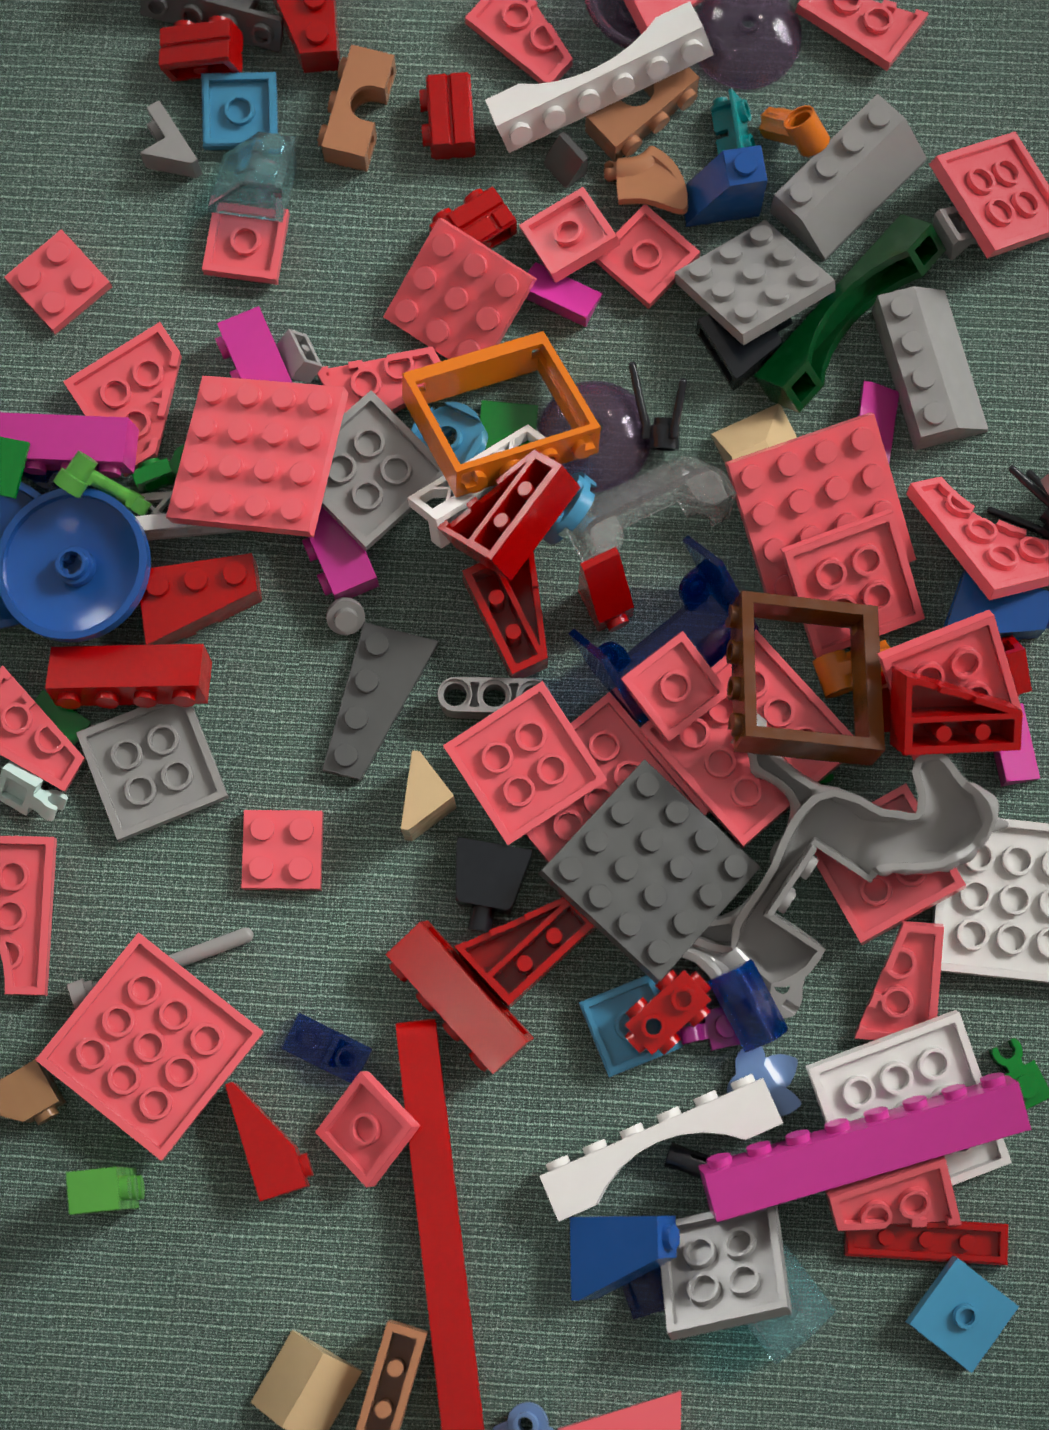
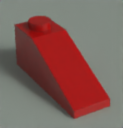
[578,547,634,632]
[225,1082,314,1202]

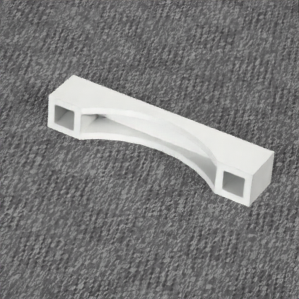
[485,1,714,153]
[539,1074,783,1222]

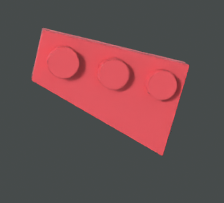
[795,0,929,71]

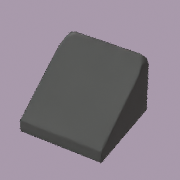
[544,131,588,188]

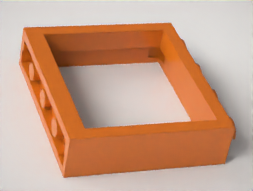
[402,331,601,497]

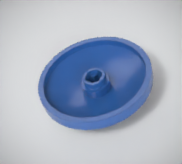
[0,488,151,643]

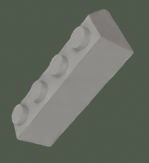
[770,94,927,261]
[872,286,989,451]

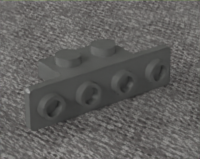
[140,0,284,52]

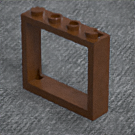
[725,590,885,766]

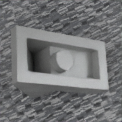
[140,100,202,178]
[933,206,977,260]

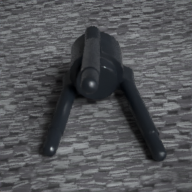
[629,362,687,451]
[987,465,1049,540]

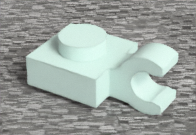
[0,761,68,821]

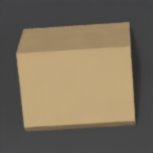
[401,750,457,841]
[251,1330,363,1430]

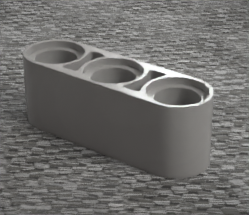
[437,677,550,719]

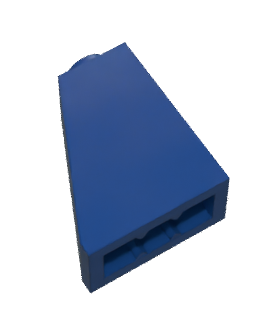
[684,145,768,227]
[943,569,1049,640]
[570,1216,680,1301]

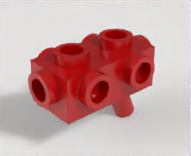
[624,969,712,1055]

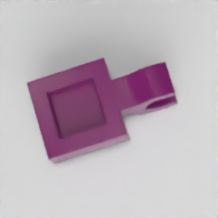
[678,1004,751,1051]

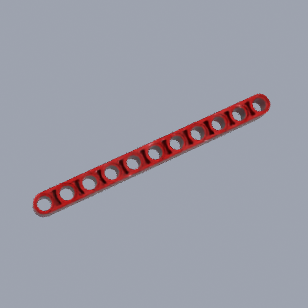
[396,1018,485,1430]

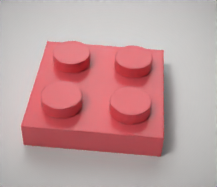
[519,187,621,283]
[202,199,290,285]
[594,204,700,309]
[4,229,112,335]
[619,631,727,742]
[241,810,324,891]
[315,1071,421,1187]

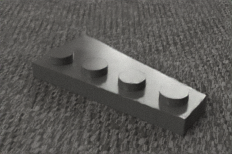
[322,622,439,782]

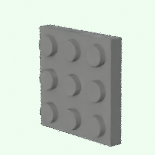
[674,220,835,345]
[321,390,444,551]
[76,704,229,842]
[661,1205,792,1340]

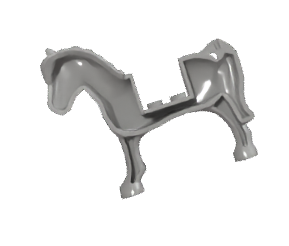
[681,713,1009,1020]

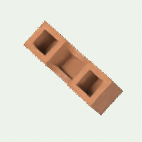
[318,45,397,172]
[585,67,699,161]

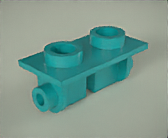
[710,88,756,155]

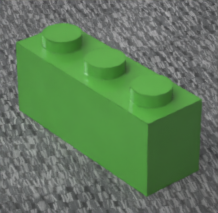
[66,1167,145,1215]

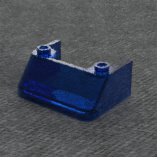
[568,535,759,726]

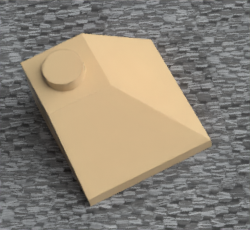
[711,404,797,463]

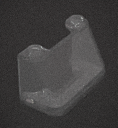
[566,455,737,562]

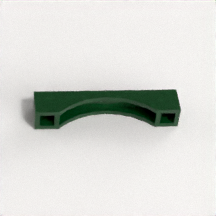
[754,214,946,413]

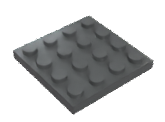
[539,759,761,984]

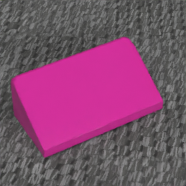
[526,262,602,327]
[857,381,899,463]
[993,703,1040,787]

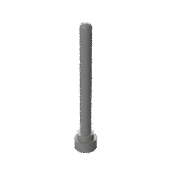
[67,927,254,1010]

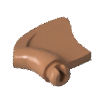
[604,146,688,215]

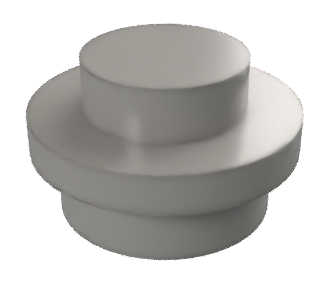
[326,597,365,635]

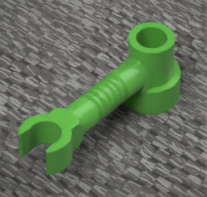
[53,450,152,516]

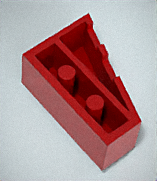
[273,0,340,73]
[437,449,581,581]
[462,551,548,678]
[140,553,262,645]
[890,666,1023,755]
[454,897,596,1009]

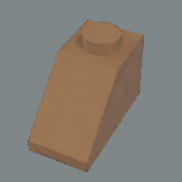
[0,1060,66,1125]

